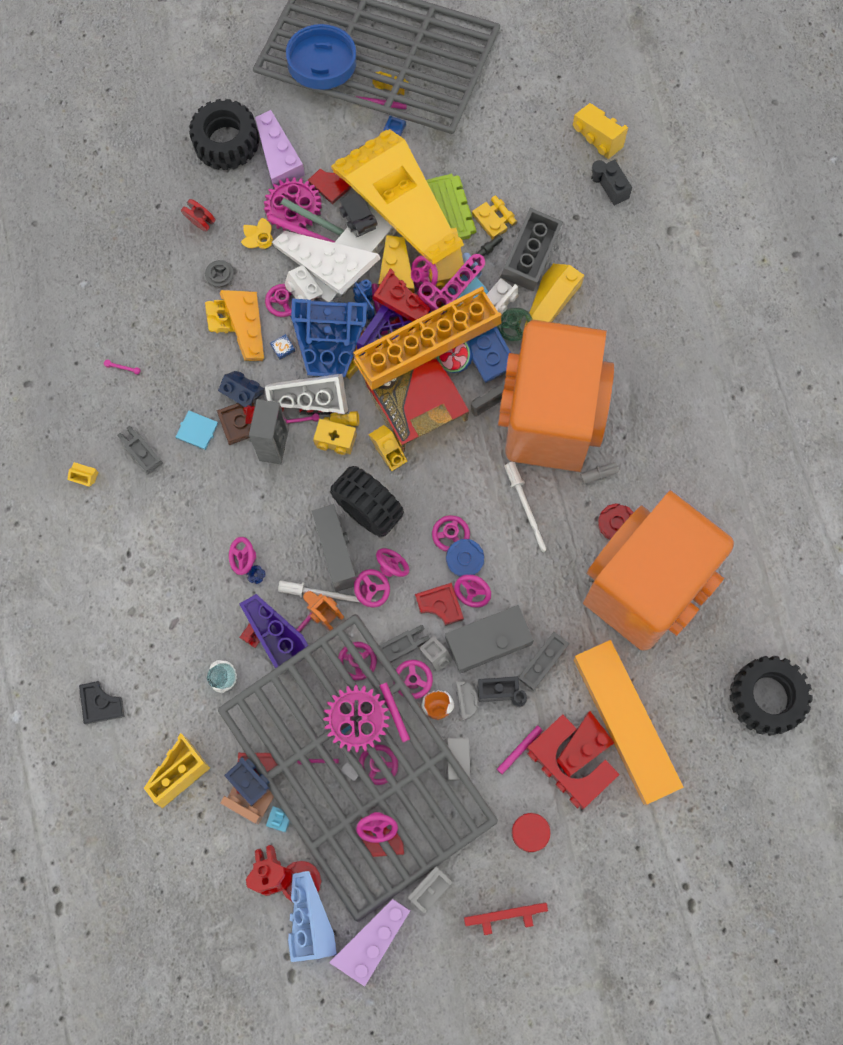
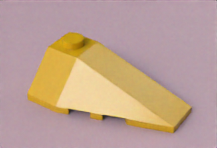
[524,263,584,327]

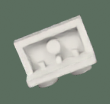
[285,265,323,301]

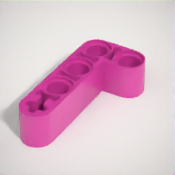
[417,254,485,315]

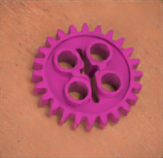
[264,177,322,232]
[323,685,390,752]

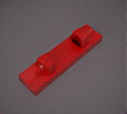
[464,902,548,935]

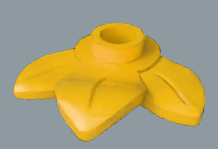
[241,218,273,249]

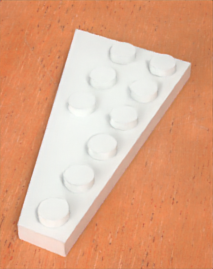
[272,231,381,295]

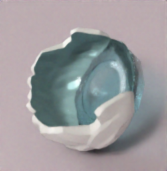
[206,660,237,693]

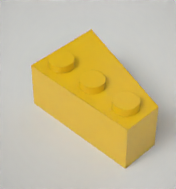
[144,733,210,808]

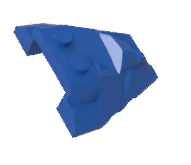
[291,299,367,377]

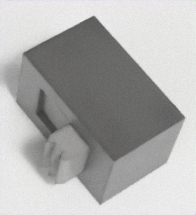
[341,762,359,782]

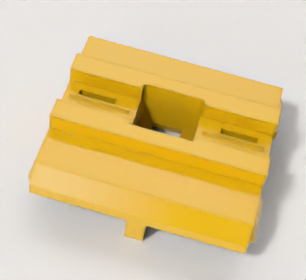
[205,300,235,333]

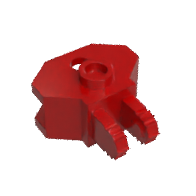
[246,844,293,896]

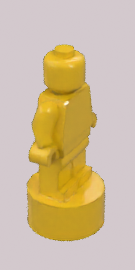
[323,411,359,426]

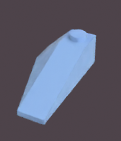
[288,871,337,962]

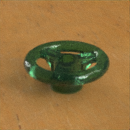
[497,308,533,341]

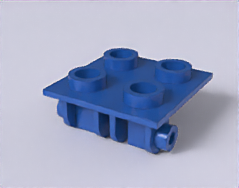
[352,279,375,321]

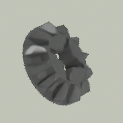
[205,260,234,288]

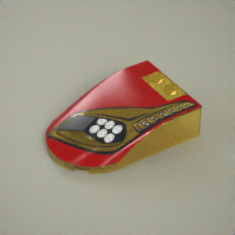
[364,344,469,453]

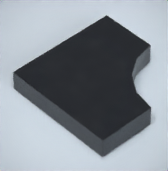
[79,681,125,725]

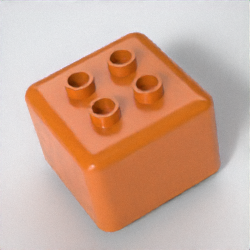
[498,320,614,472]
[583,490,734,651]

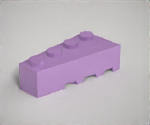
[255,110,305,189]
[329,899,411,986]

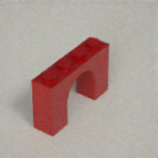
[527,714,620,809]

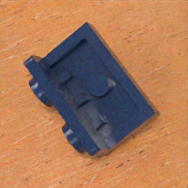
[218,371,265,407]
[224,757,270,806]

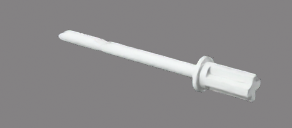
[504,462,546,552]
[278,580,376,603]

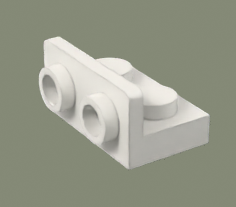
[486,278,519,315]

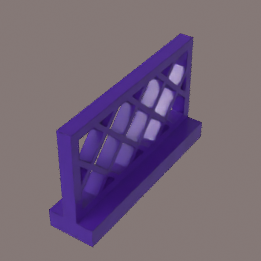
[357,305,432,355]

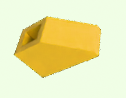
[368,425,407,471]

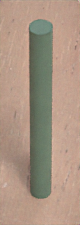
[281,198,345,236]

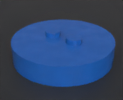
[286,24,356,90]

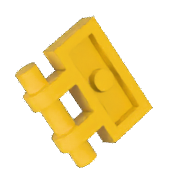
[472,195,517,239]

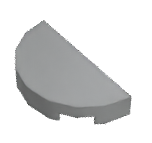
[456,681,479,721]

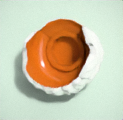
[422,690,454,720]

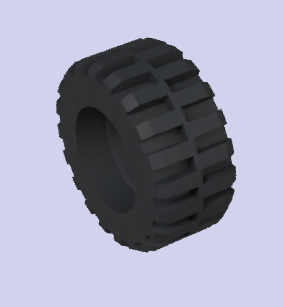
[189,99,259,170]
[330,466,404,537]
[729,656,813,736]

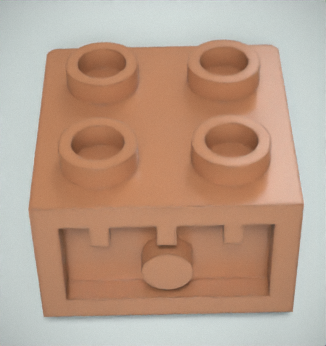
[220,787,274,825]

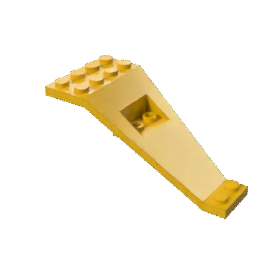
[331,129,464,265]

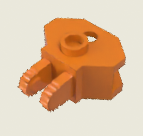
[303,590,344,631]

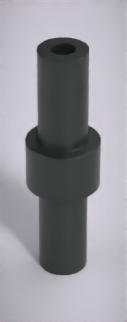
[476,235,503,256]

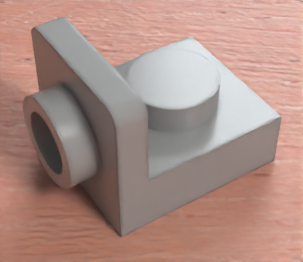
[419,636,452,672]

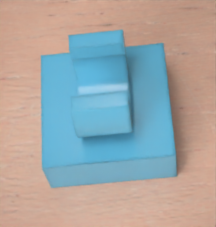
[266,806,290,832]

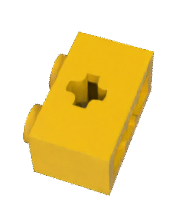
[313,419,357,455]

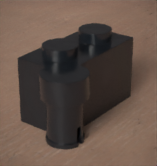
[591,159,632,206]
[339,192,378,237]
[478,676,527,708]

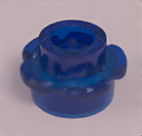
[247,565,266,584]

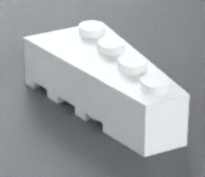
[265,374,348,414]

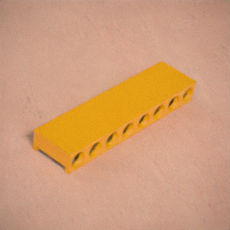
[353,286,502,390]
[574,640,684,805]

